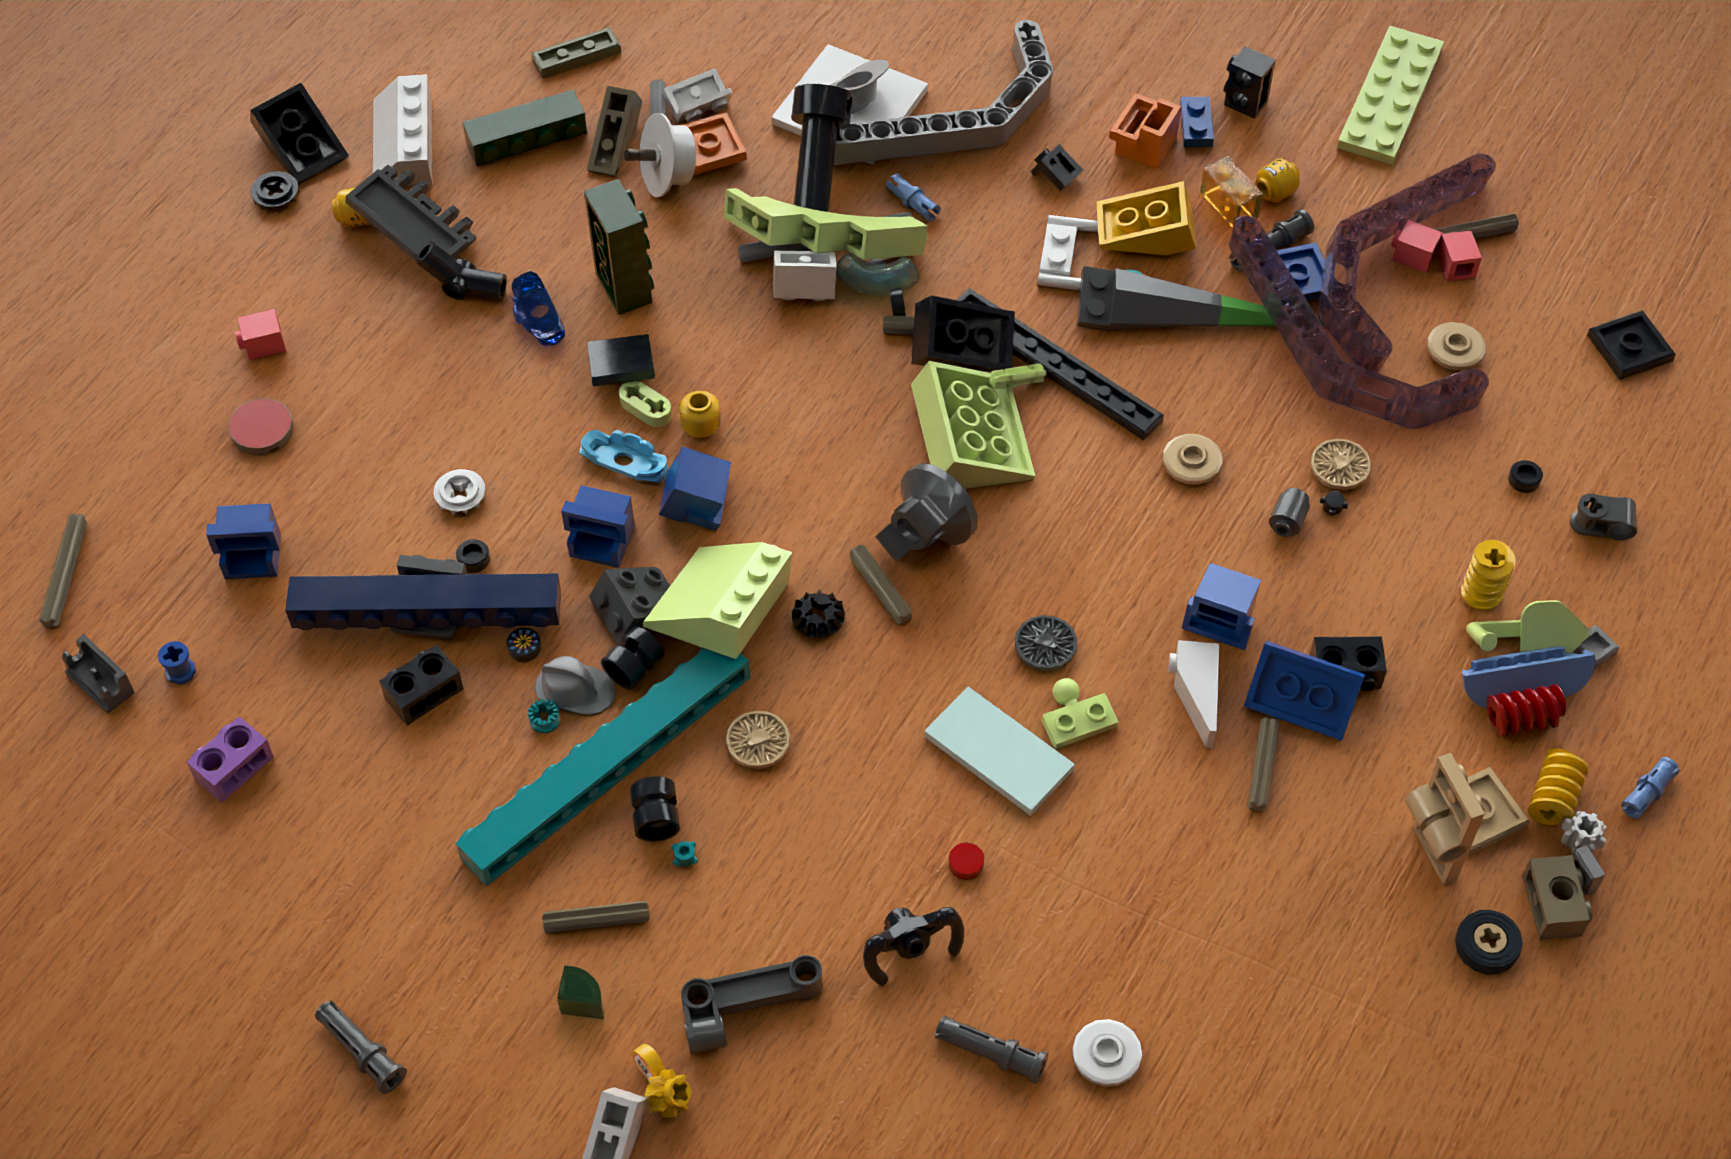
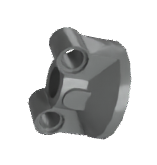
[875,463,977,561]

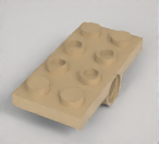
[1405,753,1485,886]

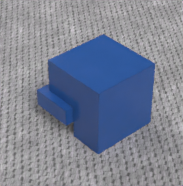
[658,446,731,531]
[561,485,635,568]
[206,503,281,579]
[1182,563,1261,650]

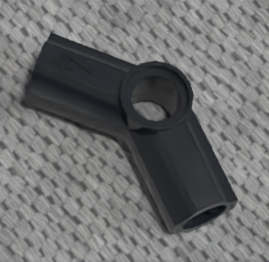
[415,241,507,301]

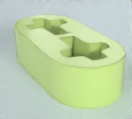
[619,381,672,427]

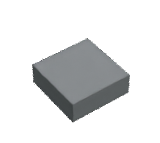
[1573,625,1620,670]
[1572,845,1605,895]

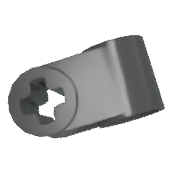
[1570,493,1637,540]

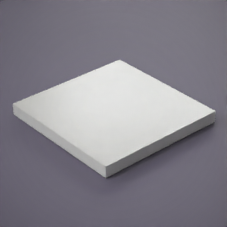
[771,44,928,165]

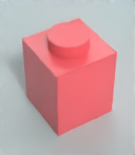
[1391,220,1443,273]
[1436,231,1482,281]
[235,309,286,360]

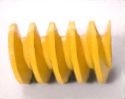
[1460,540,1516,610]
[1527,748,1589,826]

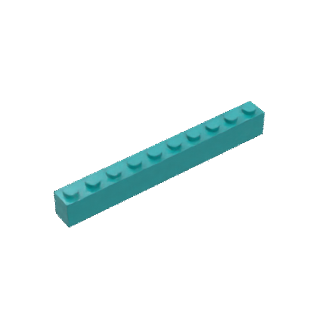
[455,647,750,887]

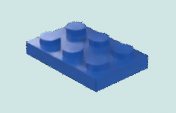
[1244,641,1365,740]

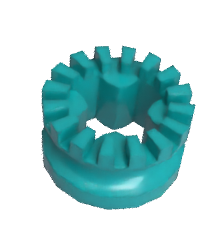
[528,699,560,733]

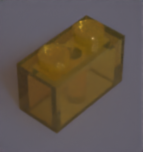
[1200,156,1263,230]

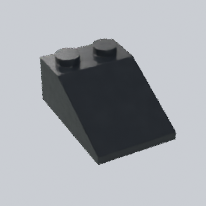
[250,83,349,185]
[911,295,1015,372]

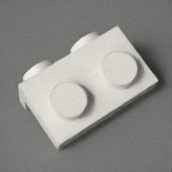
[662,68,733,123]

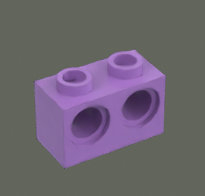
[187,716,274,803]

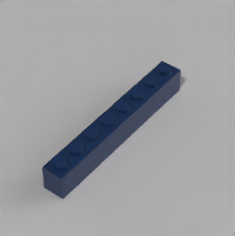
[285,573,561,630]

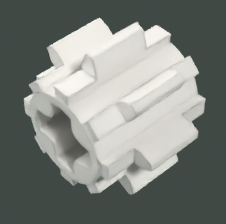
[1561,811,1607,854]

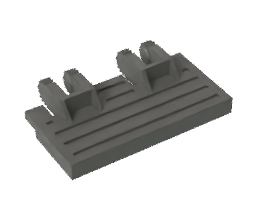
[346,165,476,260]

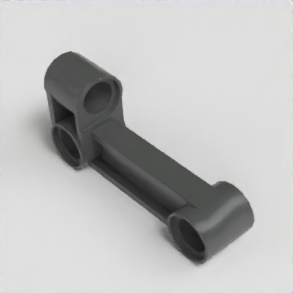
[681,955,823,1055]

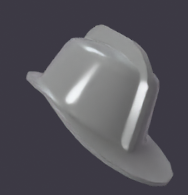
[830,60,889,114]
[535,656,615,715]

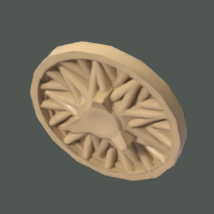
[1427,322,1486,371]
[1163,434,1222,485]
[1310,438,1371,490]
[726,711,790,769]

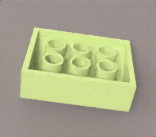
[911,361,1035,489]
[643,542,792,659]

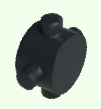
[1320,490,1348,516]

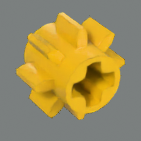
[644,1069,692,1118]

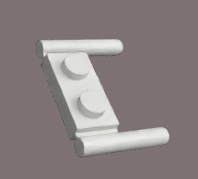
[1037,215,1098,291]

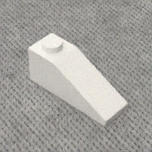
[1168,640,1219,749]
[582,1087,649,1159]

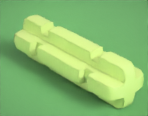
[989,364,1046,389]

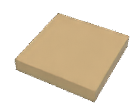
[1468,767,1530,855]

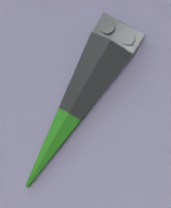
[1076,266,1326,331]

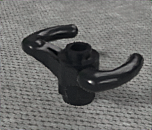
[863,907,965,986]

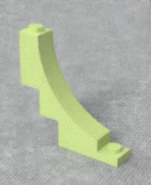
[723,188,928,260]

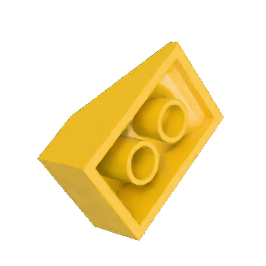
[1097,181,1196,256]

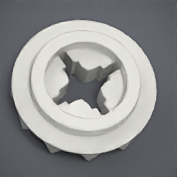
[434,469,485,515]

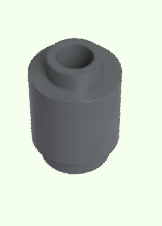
[1269,488,1310,537]

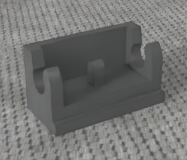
[62,634,135,714]

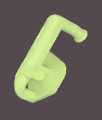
[1466,600,1589,653]

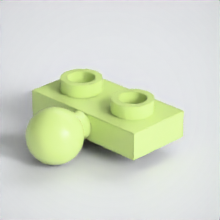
[1041,678,1119,749]

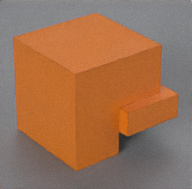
[1109,93,1181,169]

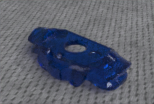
[511,271,565,346]

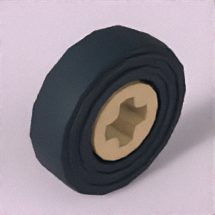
[1455,910,1523,974]

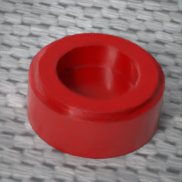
[949,842,984,880]

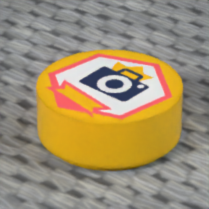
[632,1044,665,1079]

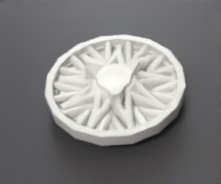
[1072,1019,1142,1087]

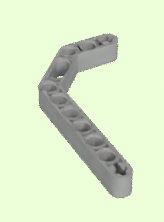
[834,20,1053,165]

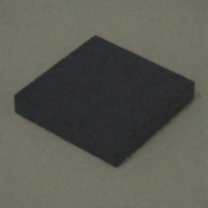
[1587,310,1676,380]
[587,334,655,386]

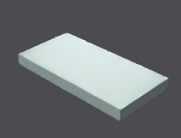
[924,687,1075,816]

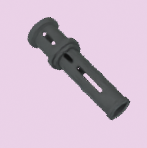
[1229,209,1314,272]
[315,1000,407,1094]
[935,1015,1048,1084]

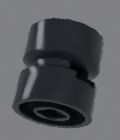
[601,626,665,690]
[630,776,680,842]

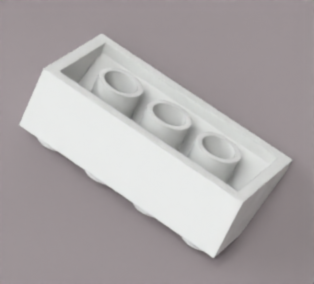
[373,74,433,186]

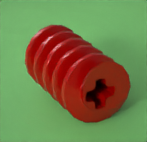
[1486,684,1566,737]

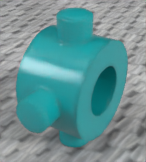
[671,841,699,867]

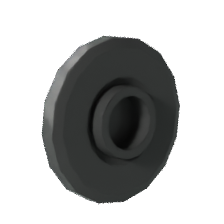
[1015,615,1077,671]

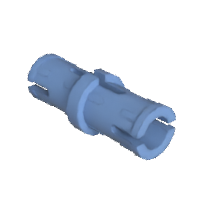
[886,173,941,222]
[1621,757,1680,819]

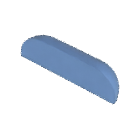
[1462,647,1595,708]

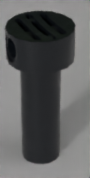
[791,84,853,212]

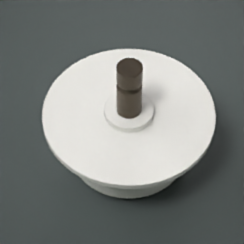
[624,113,696,197]

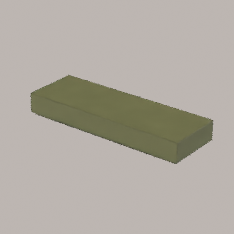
[531,27,621,79]

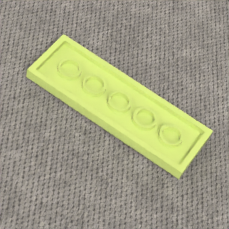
[1337,26,1444,165]

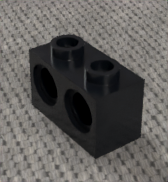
[1223,46,1276,119]
[1309,636,1387,691]
[379,645,464,726]

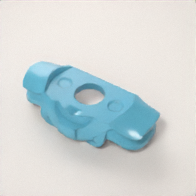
[579,430,668,483]

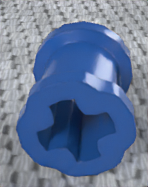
[158,641,196,685]

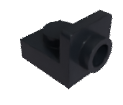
[1030,144,1083,191]

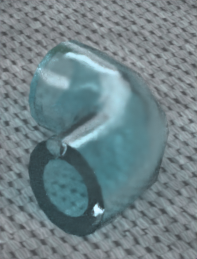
[836,252,919,295]

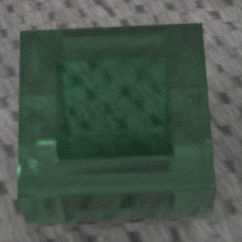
[557,965,605,1019]

